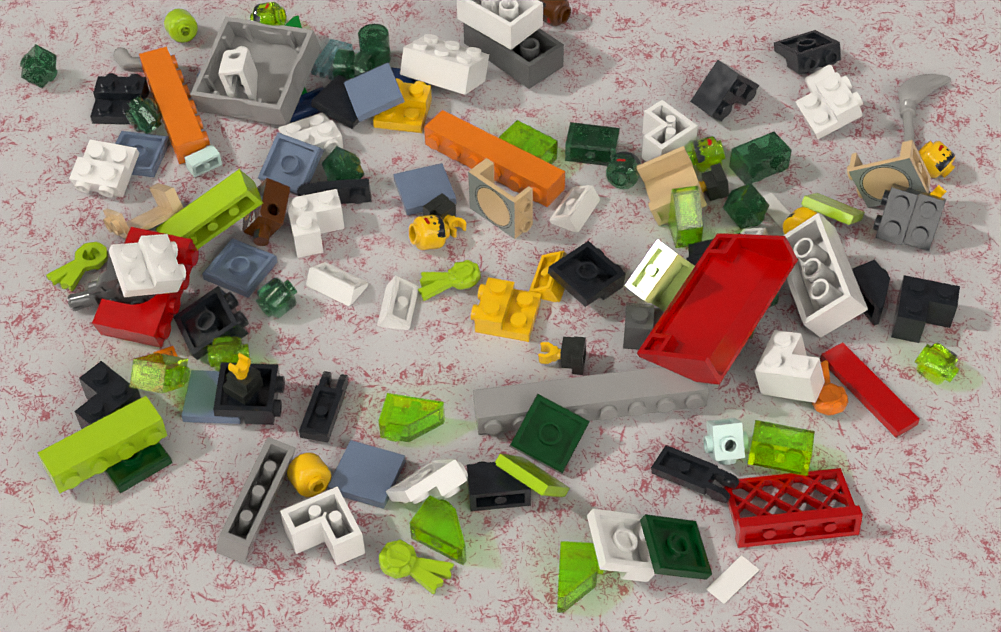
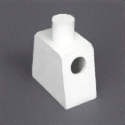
[218,46,258,101]

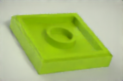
[801,193,865,225]
[495,454,570,497]

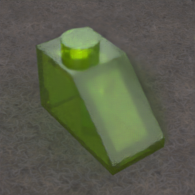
[668,185,704,248]
[378,393,445,442]
[409,495,466,565]
[557,541,604,613]

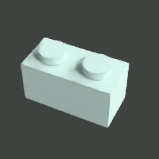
[184,144,222,178]

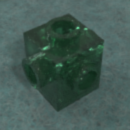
[20,44,58,89]
[321,146,365,181]
[722,183,770,230]

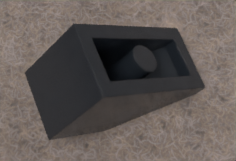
[852,259,890,326]
[466,461,531,511]

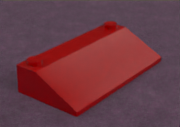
[637,233,798,385]

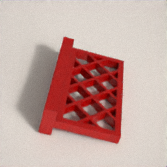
[722,468,863,548]

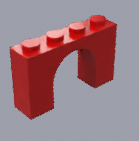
[92,227,199,348]

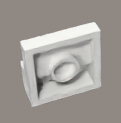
[795,72,863,139]
[278,113,344,157]
[69,139,139,197]
[109,234,186,297]
[386,459,468,504]
[587,509,655,582]

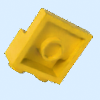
[373,78,432,133]
[471,277,541,342]

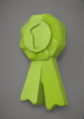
[46,242,108,291]
[418,260,481,301]
[378,539,454,594]

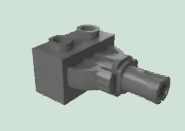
[68,257,156,311]

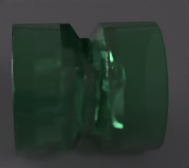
[358,23,391,69]
[332,48,375,80]

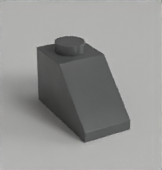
[623,302,654,350]

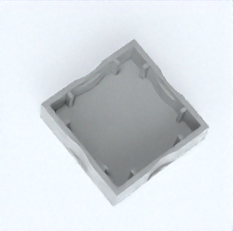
[190,17,321,126]

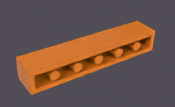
[139,46,210,165]
[424,110,565,207]

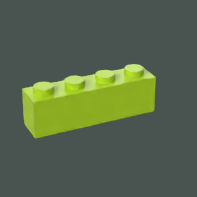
[156,169,263,250]
[37,396,168,494]

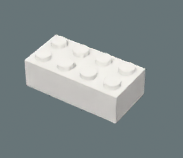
[783,213,868,338]

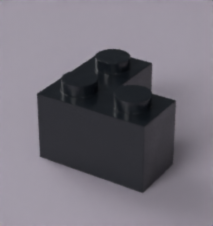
[690,60,759,122]
[891,275,960,343]
[74,361,141,429]

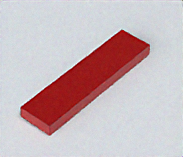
[820,342,920,438]

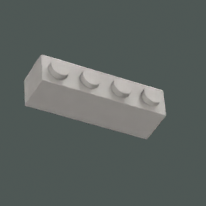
[216,437,296,564]

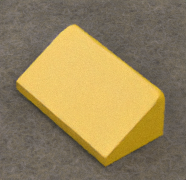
[529,251,567,302]

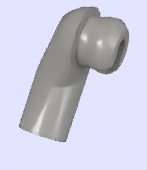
[113,47,142,69]

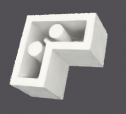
[642,100,698,162]
[287,189,344,258]
[755,330,825,403]
[280,487,365,566]

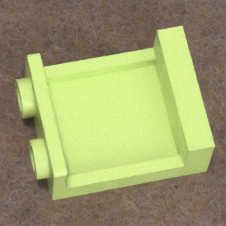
[625,240,695,312]

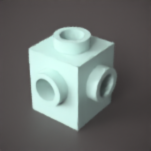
[703,418,748,465]

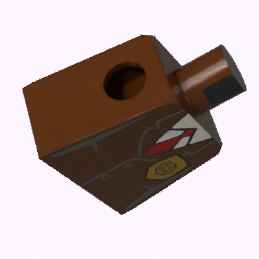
[242,178,290,246]

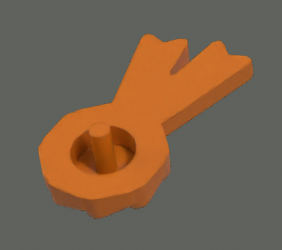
[812,360,849,415]

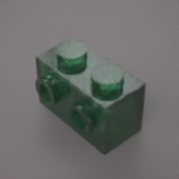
[565,122,620,167]
[729,131,792,186]

